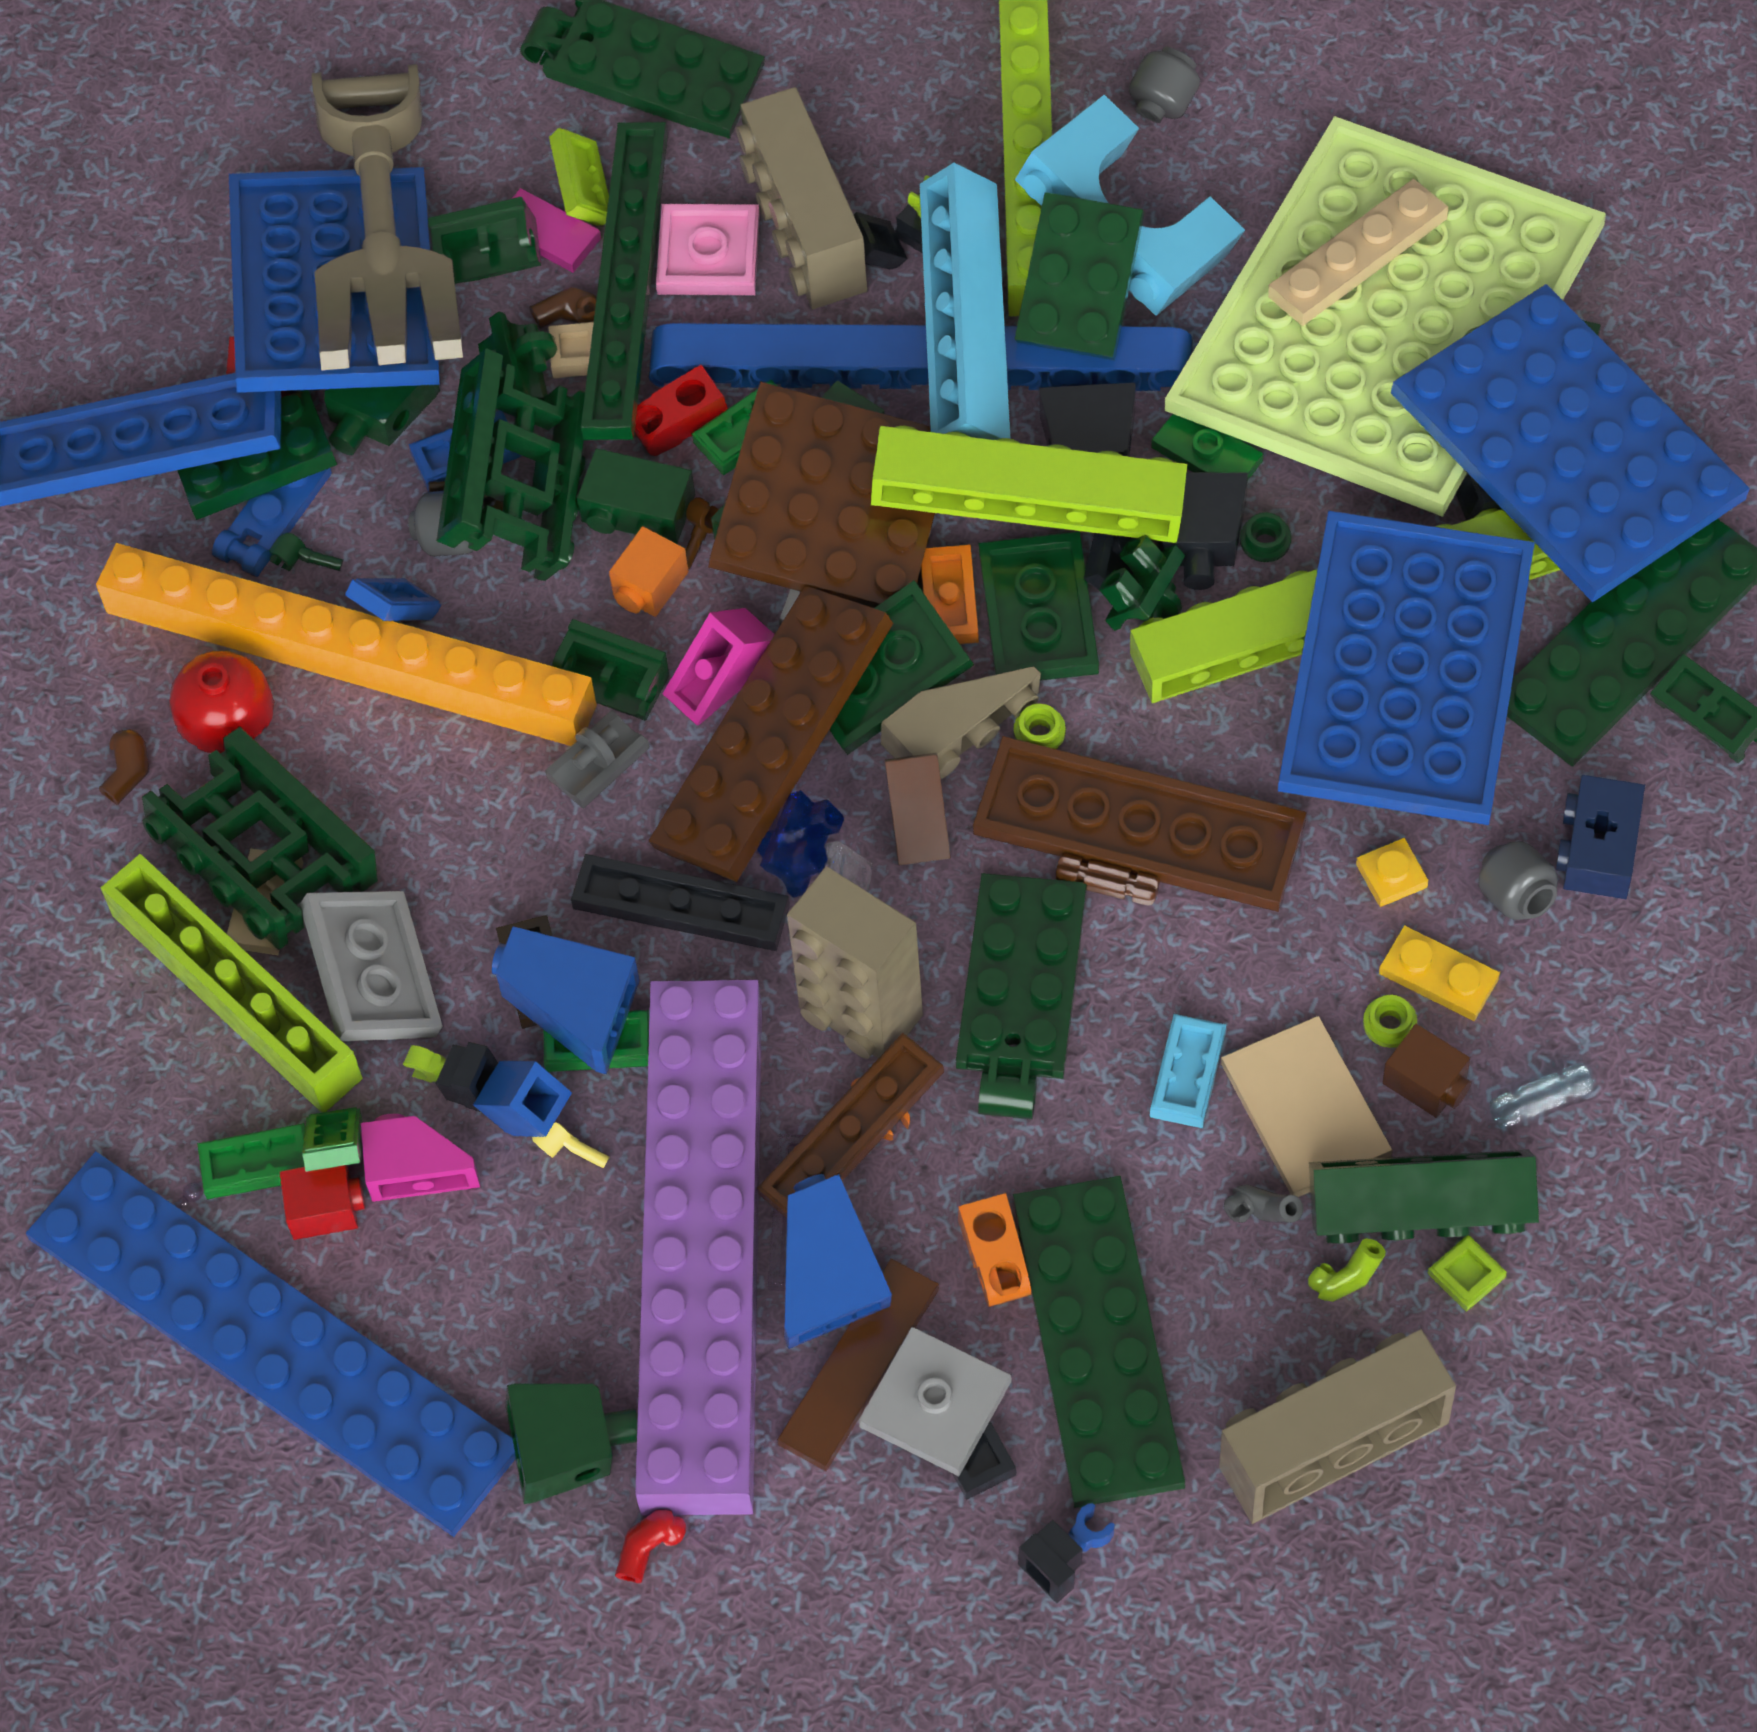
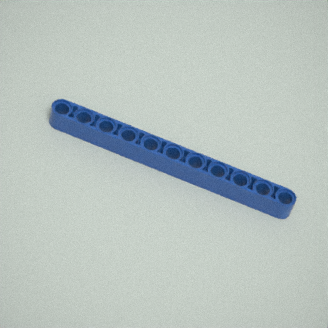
[649,323,1193,391]

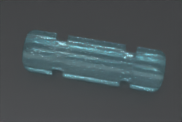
[1489,1063,1594,1129]

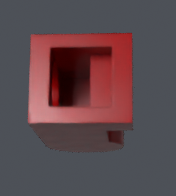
[634,365,728,456]

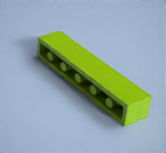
[871,425,1187,543]
[100,854,363,1113]

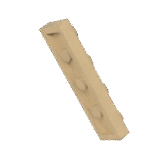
[1268,178,1448,326]

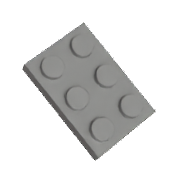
[300,891,443,1041]

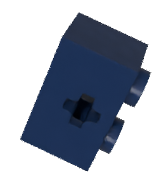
[1555,775,1645,899]

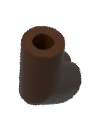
[529,287,597,329]
[99,729,149,805]

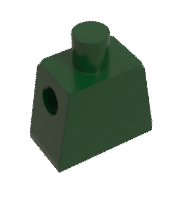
[324,385,440,455]
[505,1384,638,1504]

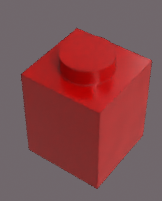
[280,1165,366,1240]

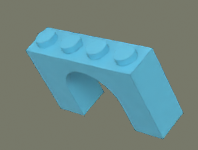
[1015,95,1245,316]

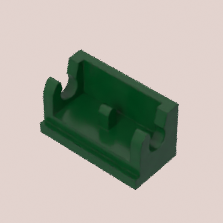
[428,196,541,284]
[552,619,670,721]
[1650,654,1757,764]

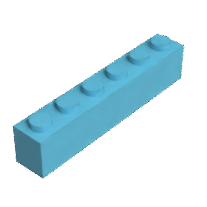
[920,163,1011,440]

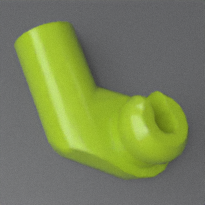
[1308,1238,1386,1302]

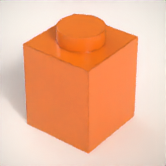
[609,526,689,617]

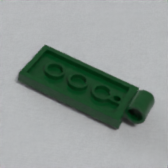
[520,0,765,138]
[956,873,1087,1119]

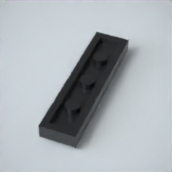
[571,854,790,951]

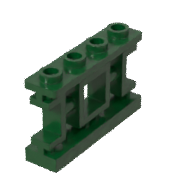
[436,348,585,581]
[142,727,378,950]

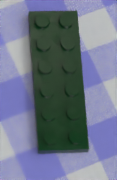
[1507,519,1757,767]
[1013,1176,1185,1508]

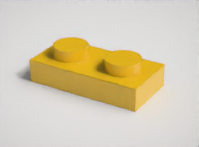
[1379,925,1500,1021]

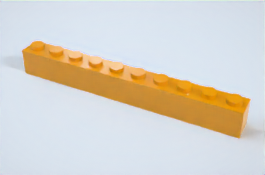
[96,543,597,746]

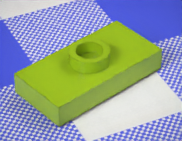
[549,128,609,226]

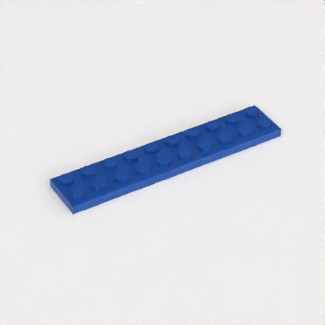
[26,1151,515,1537]

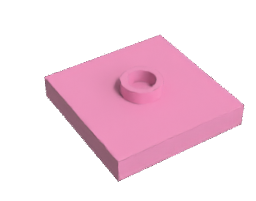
[656,204,760,295]

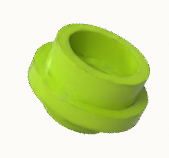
[1014,704,1066,749]
[1363,995,1418,1048]

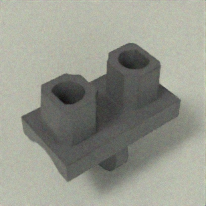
[545,710,650,809]

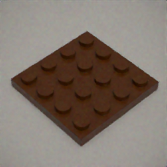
[708,382,935,608]

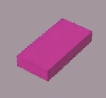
[512,188,601,273]

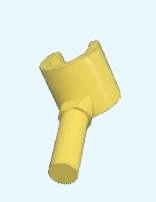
[532,1122,610,1169]

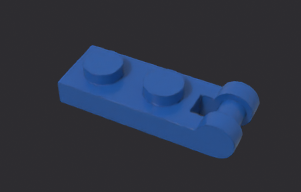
[212,468,332,577]

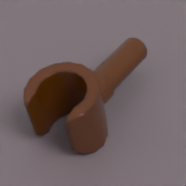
[685,497,719,569]

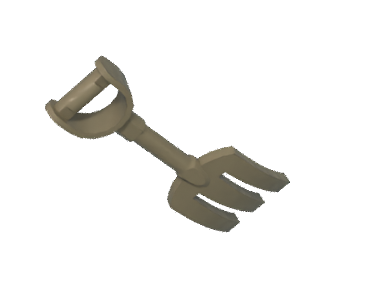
[312,64,463,371]

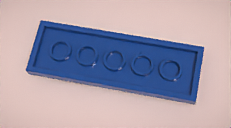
[0,373,281,507]

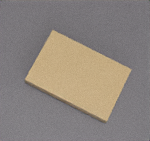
[1221,1016,1392,1197]

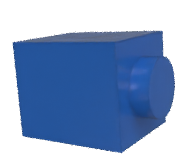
[473,1061,572,1137]

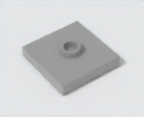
[859,1327,1011,1476]

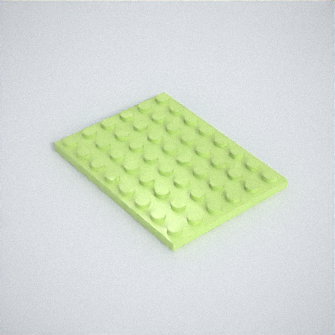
[1165,116,1606,517]

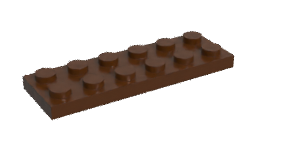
[648,586,893,882]
[973,736,1307,912]

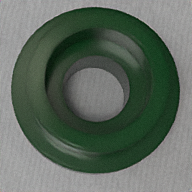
[1240,512,1291,562]

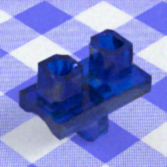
[757,790,844,898]

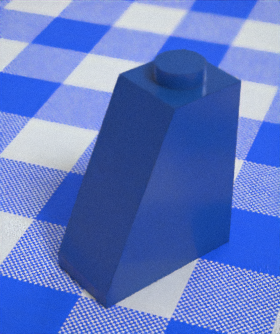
[492,926,640,1074]
[784,1174,892,1349]

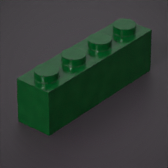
[1309,1149,1539,1244]

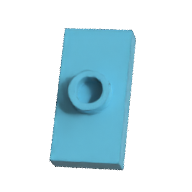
[1150,1014,1227,1129]

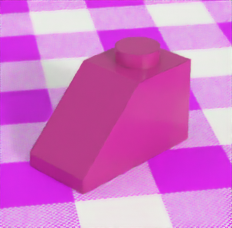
[662,608,775,726]
[361,1114,480,1202]

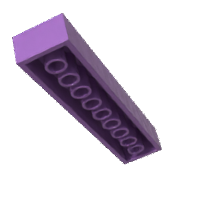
[635,980,762,1515]

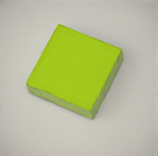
[1427,1235,1507,1312]

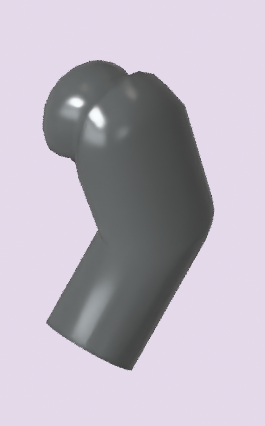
[1224,1184,1303,1223]

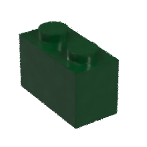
[577,448,695,544]

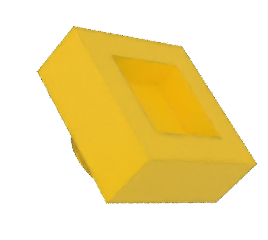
[1356,838,1428,907]

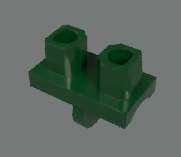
[478,311,557,401]
[1099,535,1185,631]

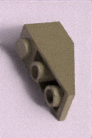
[881,666,1041,779]

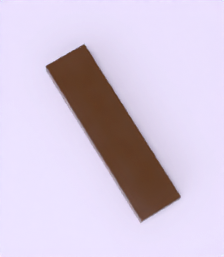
[757,1033,944,1218]
[777,1259,939,1471]

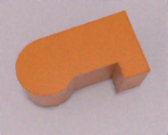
[958,1193,1031,1307]

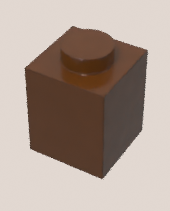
[1382,1023,1472,1118]

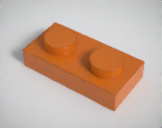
[921,545,979,644]

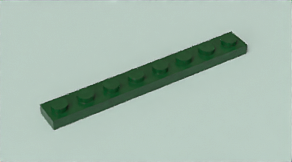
[581,122,668,440]

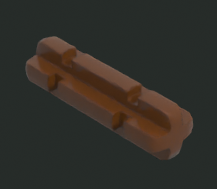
[1055,853,1159,906]

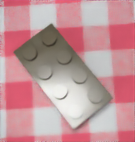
[736,87,867,310]
[787,866,923,1059]
[1219,1329,1456,1524]

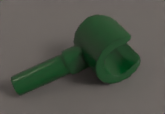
[269,533,344,571]

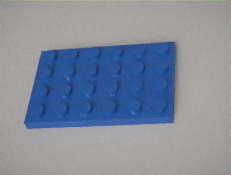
[229,167,440,393]
[1391,284,1750,602]
[1278,511,1535,825]

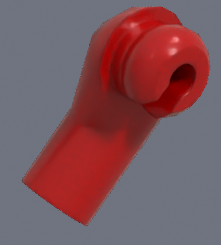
[615,1509,686,1584]

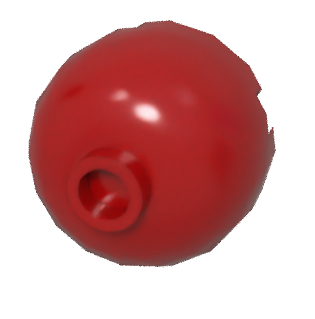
[169,651,274,753]

